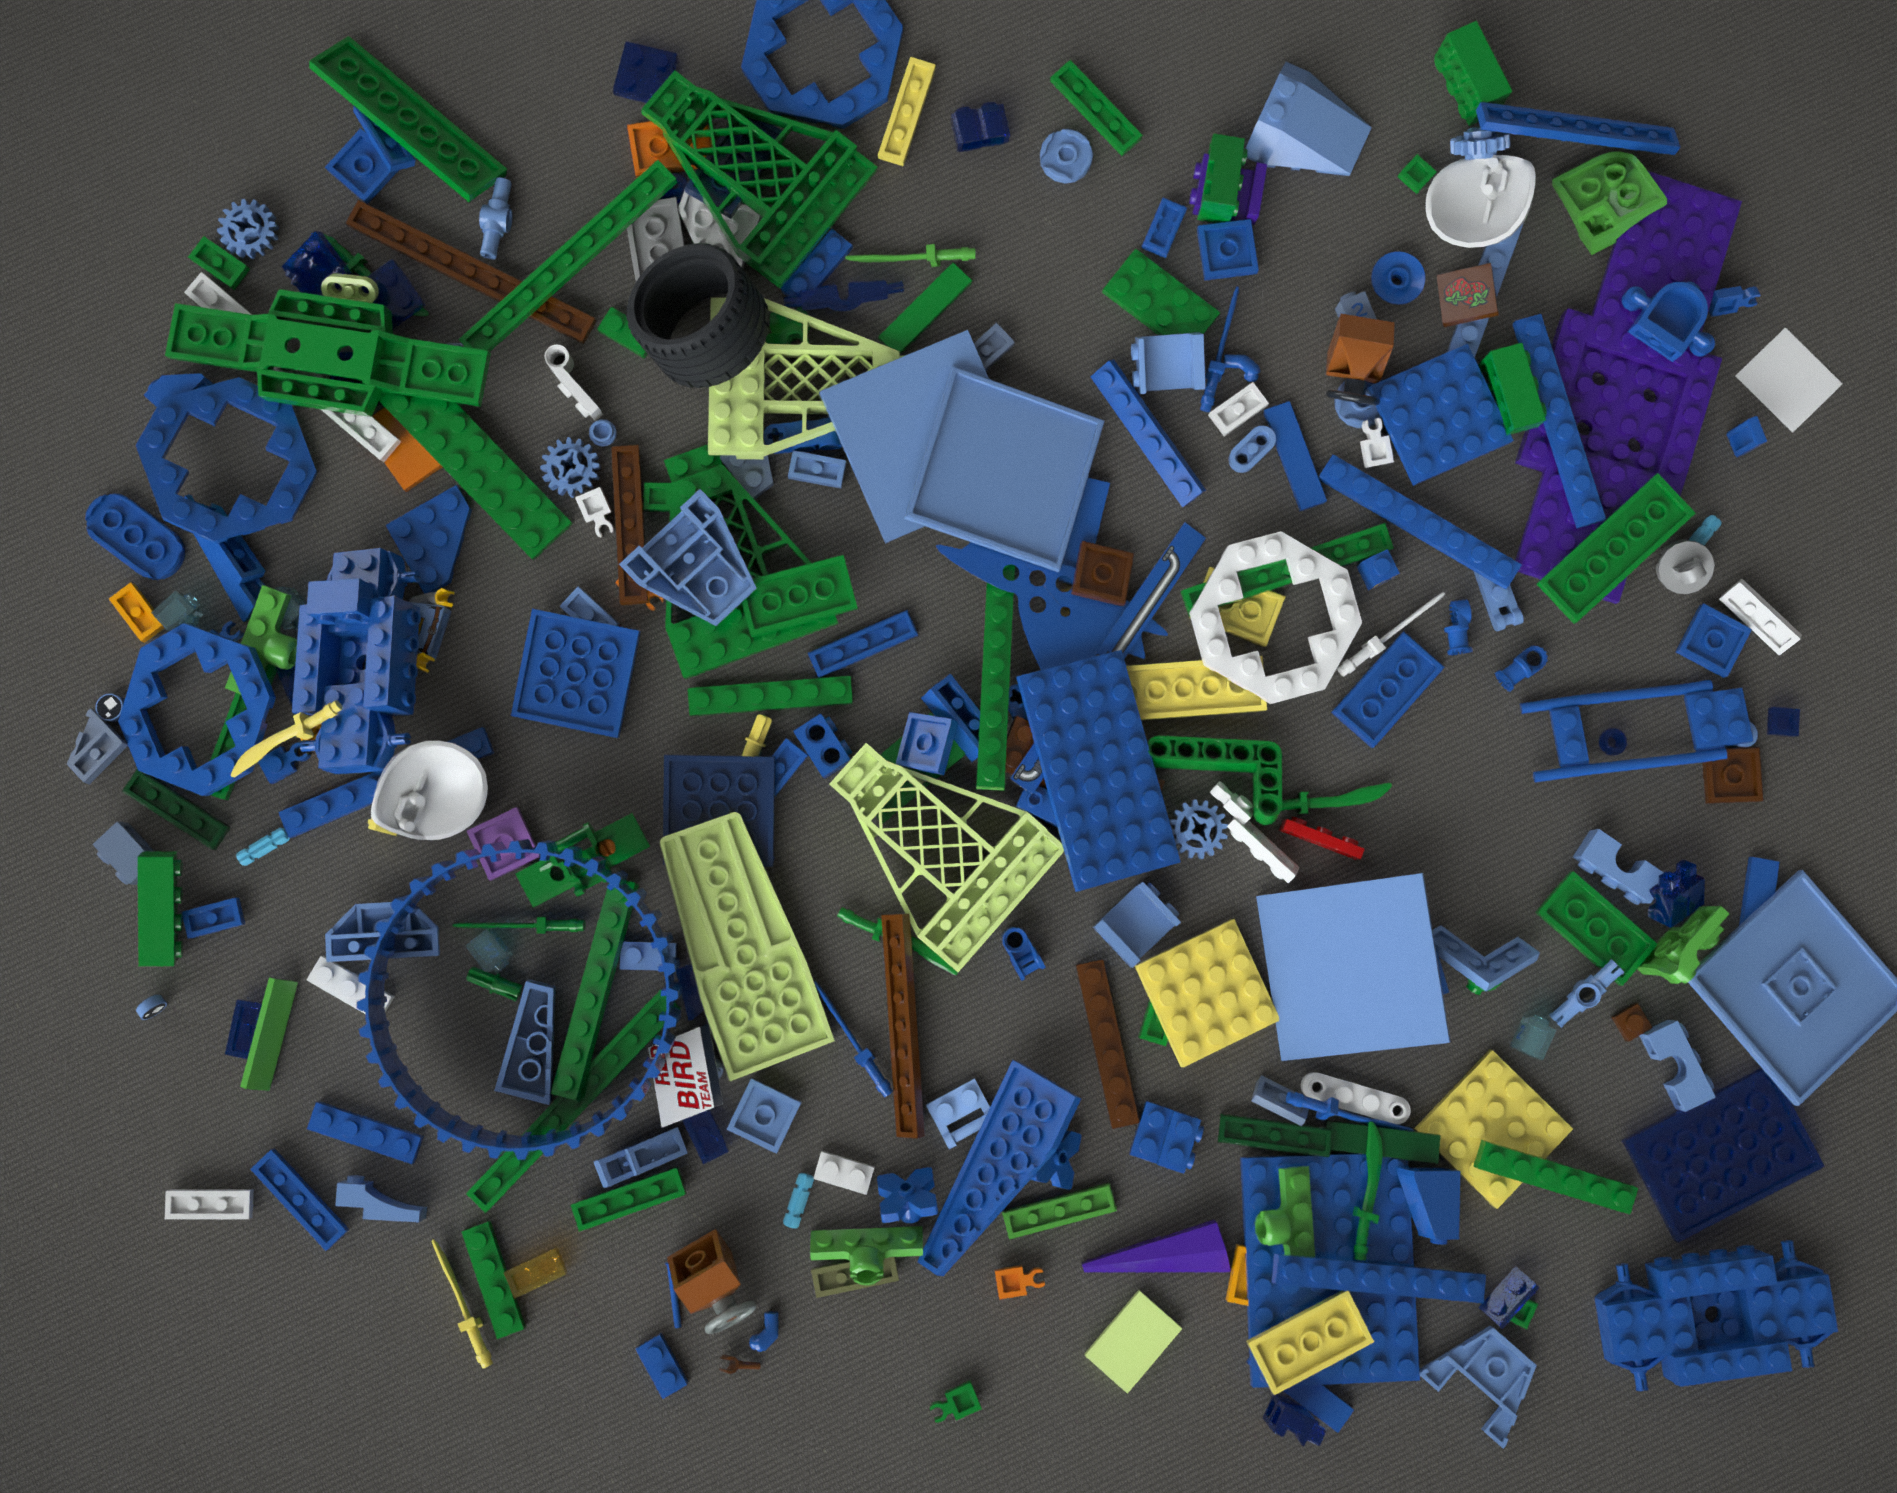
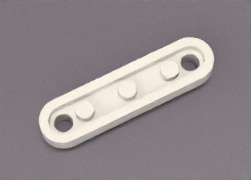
[1301,1072,1411,1124]

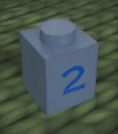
[1335,291,1376,319]

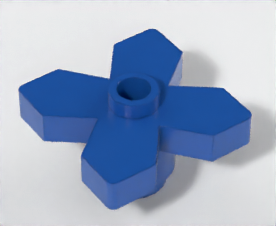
[1030,1131,1082,1189]
[877,1167,938,1223]

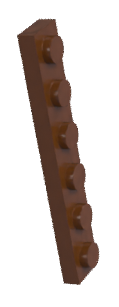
[611,445,649,605]
[1076,959,1139,1129]

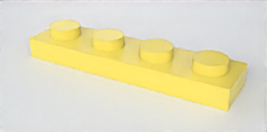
[878,57,936,166]

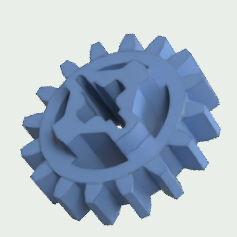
[1450,127,1510,160]
[217,199,279,259]
[540,437,601,498]
[1169,800,1228,859]

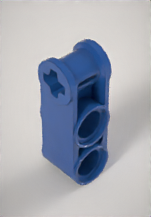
[764,418,843,454]

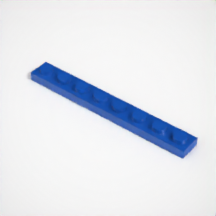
[1476,102,1680,155]
[1512,314,1606,529]
[1318,455,1522,590]
[278,727,495,838]
[1272,1253,1486,1303]

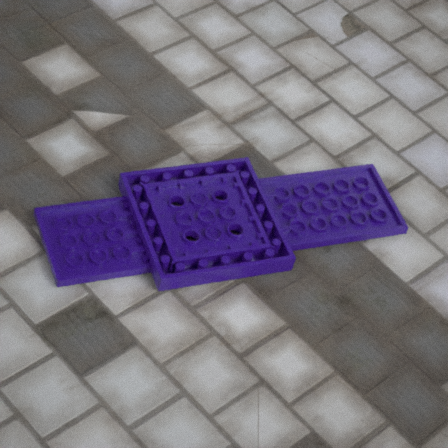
[1515,171,1742,604]

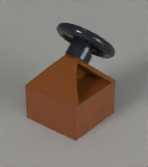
[1326,314,1394,406]

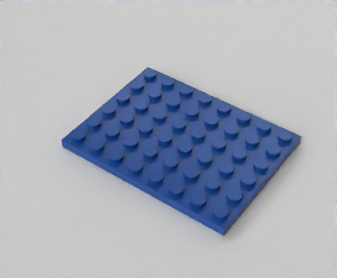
[1240,1153,1420,1388]

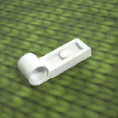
[545,345,603,421]

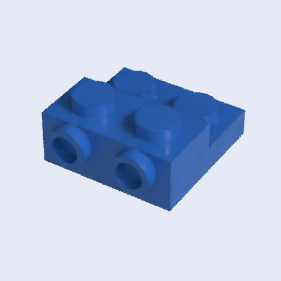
[1129,1101,1204,1174]

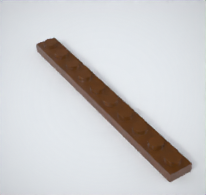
[346,200,596,344]

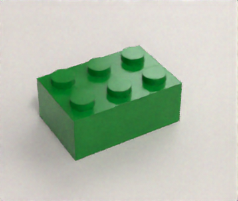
[1434,21,1512,126]

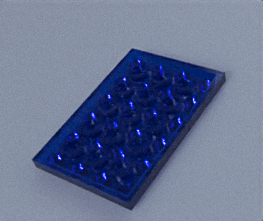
[1622,1068,1825,1242]

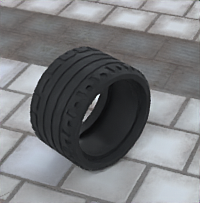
[626,243,770,388]

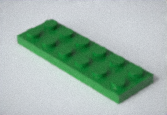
[1536,473,1695,624]

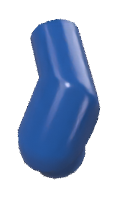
[1223,354,1260,382]
[749,1311,779,1352]

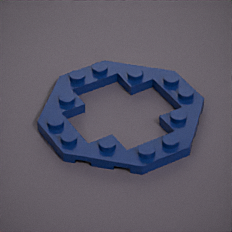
[741,0,903,129]
[136,377,317,544]
[118,623,276,796]

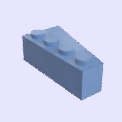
[494,979,556,1105]

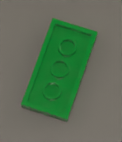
[1102,248,1220,335]
[742,555,858,637]
[1535,871,1658,986]

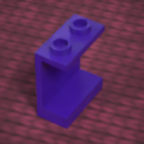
[1189,153,1267,225]

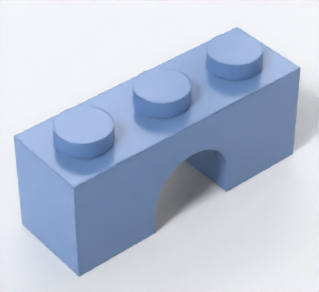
[1573,829,1668,905]
[1640,1020,1716,1112]

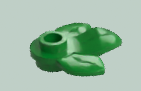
[765,307,811,344]

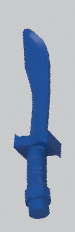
[1200,286,1239,412]
[814,981,893,1097]
[1286,1092,1413,1131]

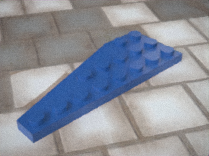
[917,1060,1081,1276]

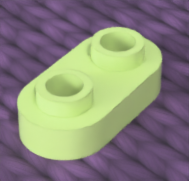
[321,273,379,303]

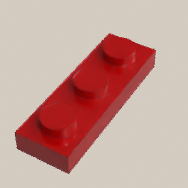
[1279,817,1364,860]

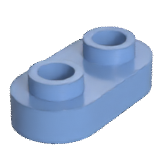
[1228,426,1276,473]

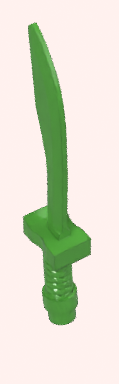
[845,244,975,267]

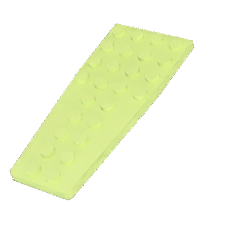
[660,812,835,1081]

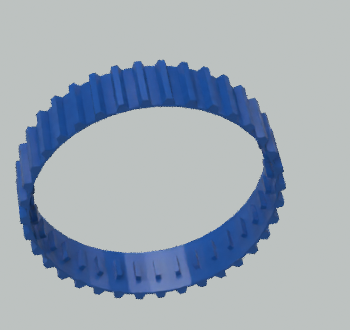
[356,839,683,1160]

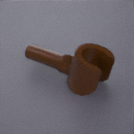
[719,1354,761,1374]

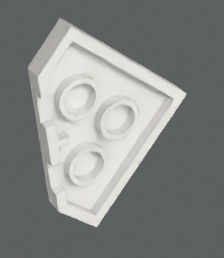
[678,191,762,269]

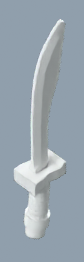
[1337,592,1445,677]

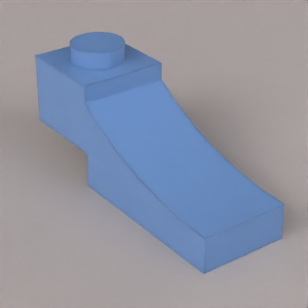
[593,1127,688,1188]
[335,1175,427,1222]

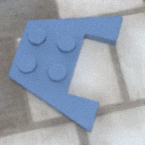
[1419,1325,1537,1449]

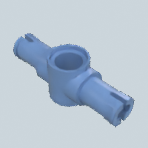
[479,178,512,260]
[1549,959,1624,1028]

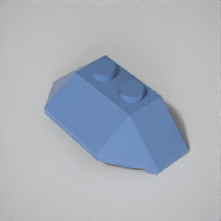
[325,902,440,962]

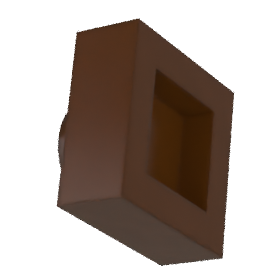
[1611,1003,1652,1042]

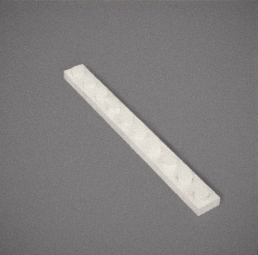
[184,272,401,462]

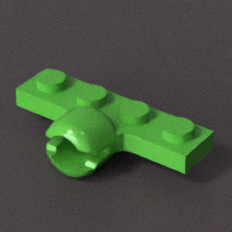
[225,585,297,694]
[1255,1166,1315,1257]
[810,1226,923,1285]

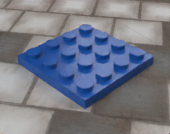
[1368,344,1514,486]
[511,609,641,738]

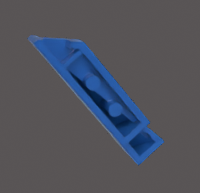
[184,494,265,622]

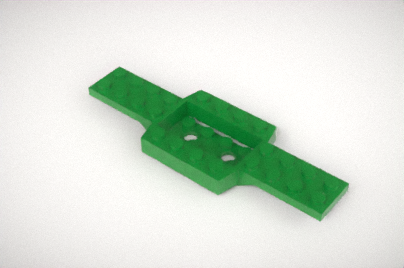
[165,289,491,417]

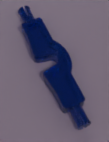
[783,279,904,311]

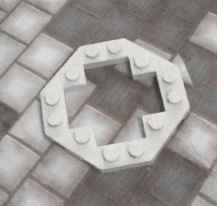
[1189,531,1362,704]

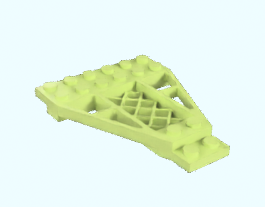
[708,297,904,460]
[829,743,1064,972]

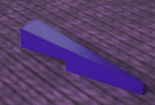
[1081,1219,1231,1272]

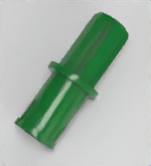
[466,967,523,1002]

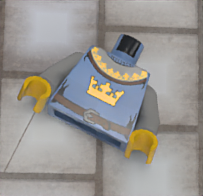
[409,588,455,673]

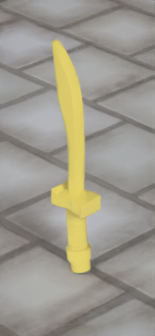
[231,700,343,777]
[431,1239,493,1369]

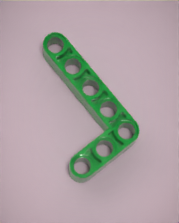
[1148,736,1282,825]

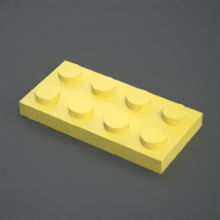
[1246,1290,1374,1395]

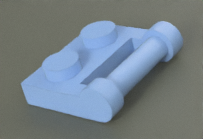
[926,1078,990,1150]

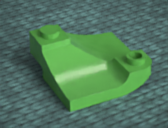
[1552,152,1667,255]
[1637,906,1729,984]

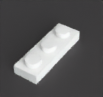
[1719,579,1802,655]
[1227,817,1300,883]
[307,956,395,1014]
[165,1189,254,1219]

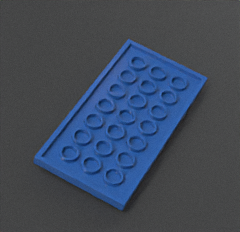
[1016,650,1181,892]

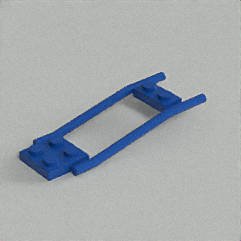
[1520,680,1753,783]

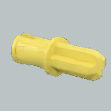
[741,714,772,756]

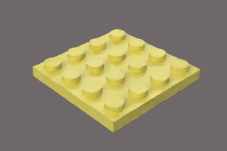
[1135,919,1279,1068]
[1414,1050,1573,1209]

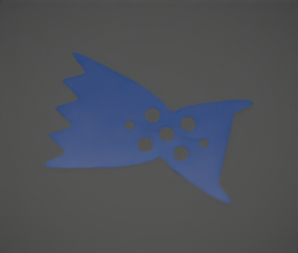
[936,542,1168,670]

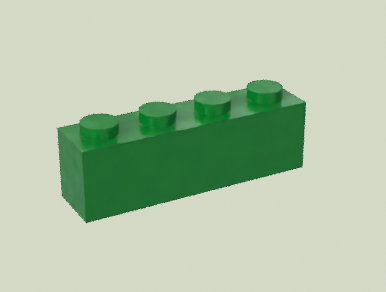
[137,851,183,967]

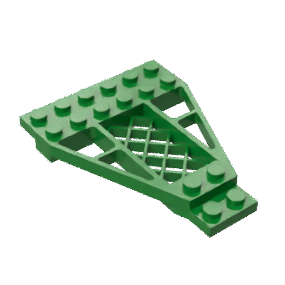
[641,70,878,289]
[664,444,839,679]

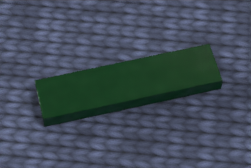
[122,768,231,850]
[1217,1113,1333,1157]
[1326,1120,1441,1164]

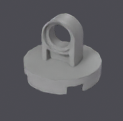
[1656,539,1715,594]

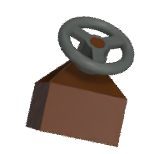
[667,1229,757,1334]

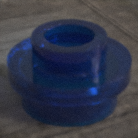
[1599,728,1627,756]

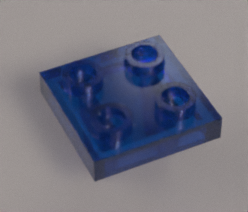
[282,231,352,296]

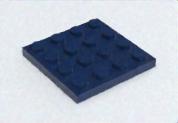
[663,755,775,867]

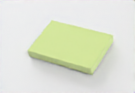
[1084,1290,1182,1394]

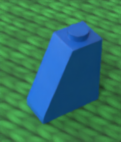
[1397,1167,1461,1244]

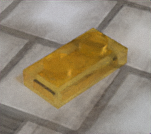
[503,1247,568,1299]

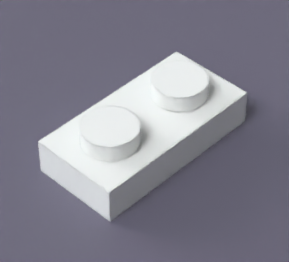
[1208,382,1269,436]
[813,1151,875,1195]

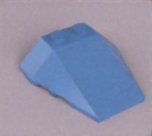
[1245,62,1372,176]
[619,489,757,626]

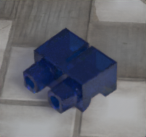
[1648,860,1705,928]
[1263,1394,1326,1446]

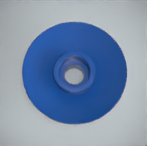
[1371,252,1425,305]

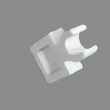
[1360,418,1394,468]
[575,487,615,538]
[1210,781,1253,825]

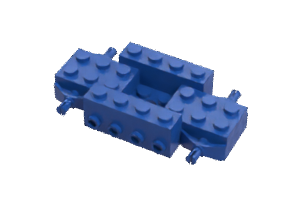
[292,548,421,774]
[1594,1240,1838,1391]

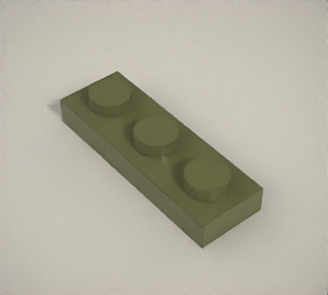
[811,1257,899,1298]

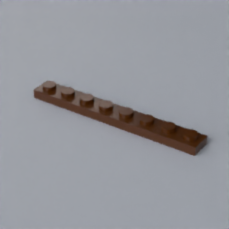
[881,913,925,1138]

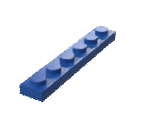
[1090,359,1206,507]

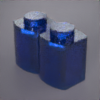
[951,102,1010,152]

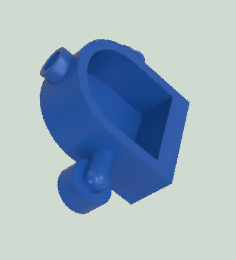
[1622,281,1715,362]

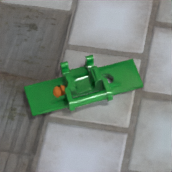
[515,813,651,908]

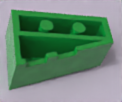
[1197,133,1248,223]
[1478,343,1547,435]

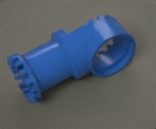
[1444,600,1472,655]
[1495,646,1548,692]

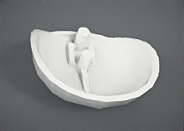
[1426,155,1536,248]
[371,741,488,840]

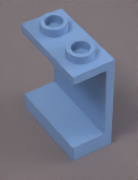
[1131,332,1205,394]
[1093,882,1181,968]

